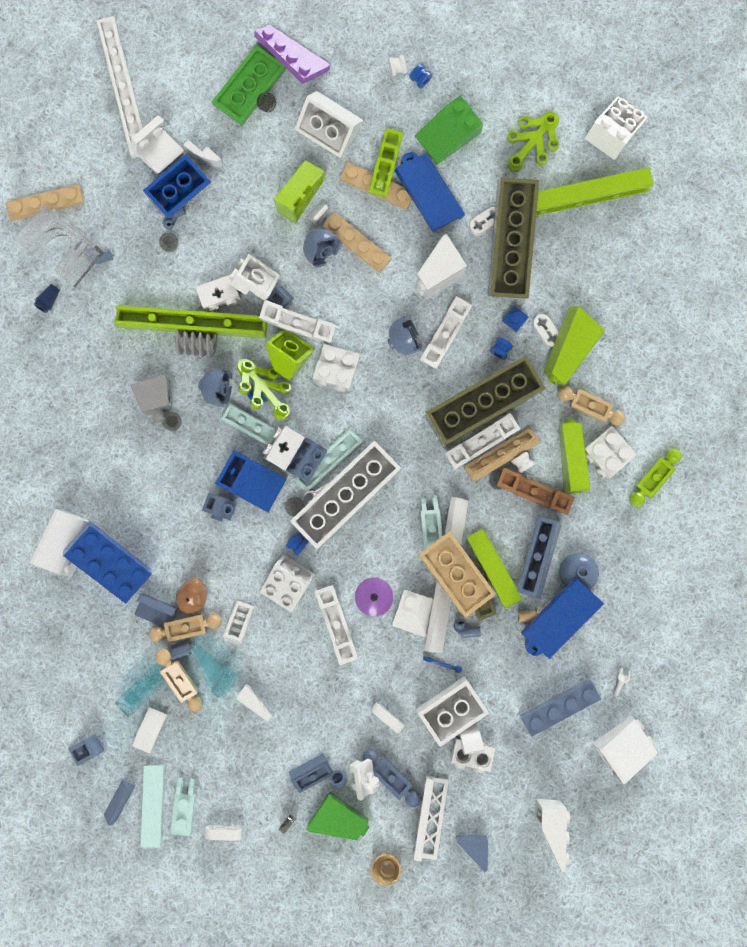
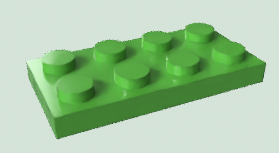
[212,45,286,126]

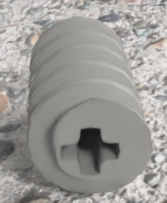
[175,330,217,357]

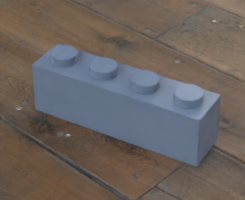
[517,517,561,599]
[519,679,601,737]

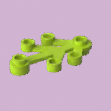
[507,111,560,172]
[237,359,291,421]

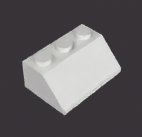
[294,91,363,158]
[30,509,96,577]
[416,676,489,747]

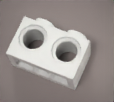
[450,736,495,774]

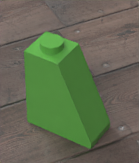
[306,792,370,840]

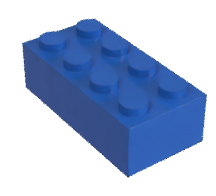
[63,521,152,604]

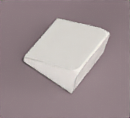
[307,204,329,226]

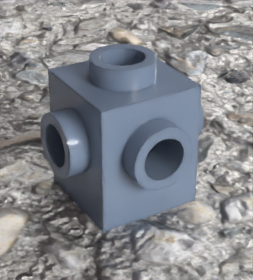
[202,493,237,522]

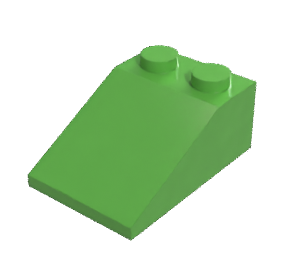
[415,95,483,165]

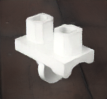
[350,759,379,801]

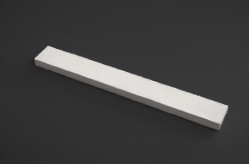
[96,16,143,158]
[425,497,469,653]

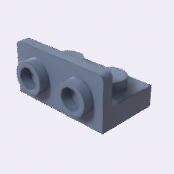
[286,438,327,483]

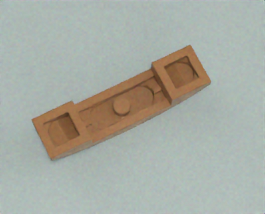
[496,468,575,515]

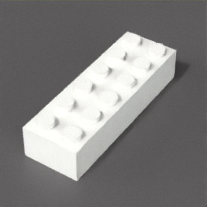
[290,440,401,550]

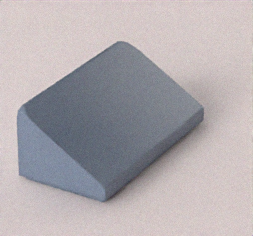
[289,754,333,793]
[104,780,135,826]

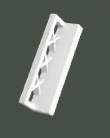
[413,775,449,861]

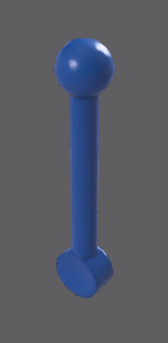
[423,656,462,673]

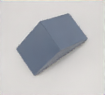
[69,734,104,766]
[456,835,488,872]

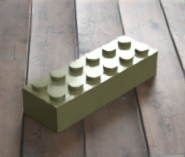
[488,177,539,299]
[425,356,546,448]

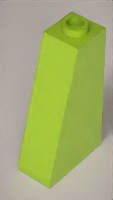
[543,306,605,385]
[559,420,591,494]

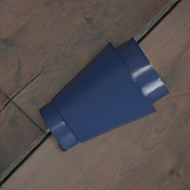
[34,284,60,313]

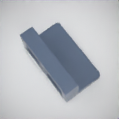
[135,593,179,628]

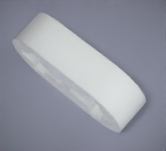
[469,207,495,236]
[533,314,559,348]
[370,702,405,733]
[205,825,242,841]

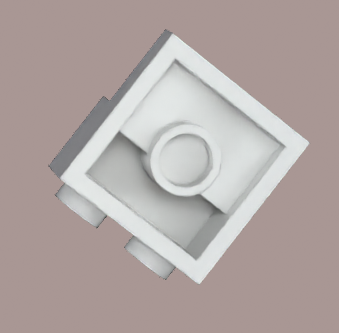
[229,254,280,300]
[313,344,360,393]
[585,426,637,479]

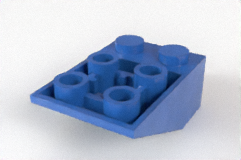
[215,450,287,513]

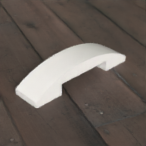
[420,296,473,369]
[259,300,336,343]
[445,413,520,469]
[315,585,358,666]

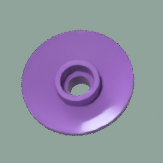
[355,578,393,616]

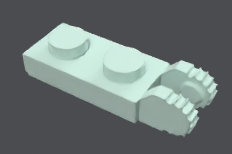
[420,495,442,549]
[170,777,196,836]

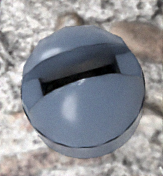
[329,771,346,789]

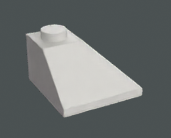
[392,589,433,638]

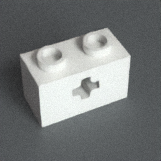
[196,275,241,312]
[263,425,305,471]

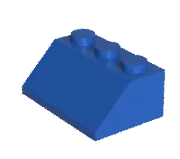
[143,154,211,219]

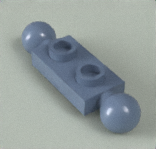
[363,749,421,807]

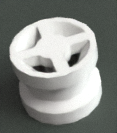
[388,54,407,77]
[511,452,535,474]

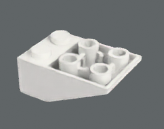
[585,96,648,160]
[536,799,570,872]

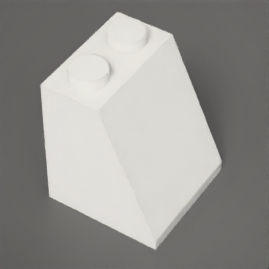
[415,234,467,299]
[592,717,658,784]

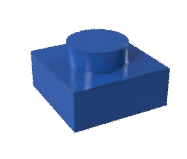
[502,305,529,332]

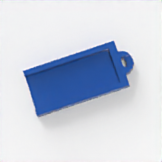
[394,152,465,233]
[521,577,604,659]

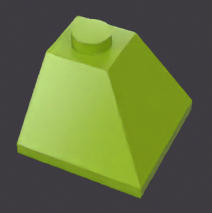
[265,329,315,381]

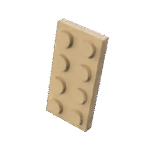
[418,531,496,618]

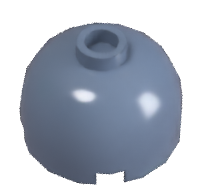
[303,228,341,267]
[387,316,422,355]
[198,368,233,407]
[559,553,599,589]

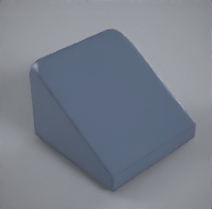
[267,286,294,308]
[171,639,193,660]

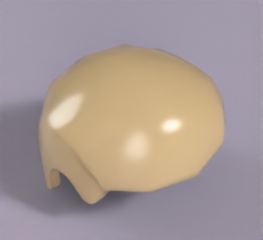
[370,854,401,886]

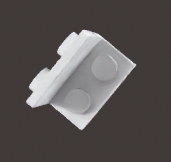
[131,115,184,175]
[260,554,316,612]

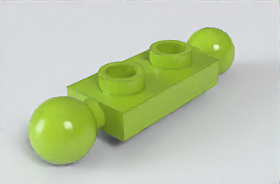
[629,448,682,507]

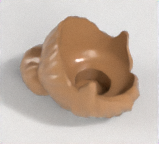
[176,578,208,614]

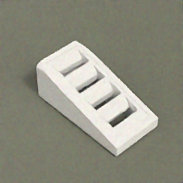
[223,600,255,645]
[236,684,272,721]

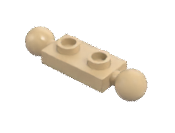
[558,386,625,426]
[149,614,222,642]
[155,649,203,712]

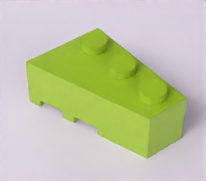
[273,160,325,224]

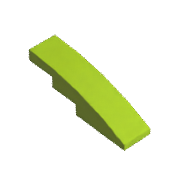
[368,128,404,198]
[466,529,522,609]

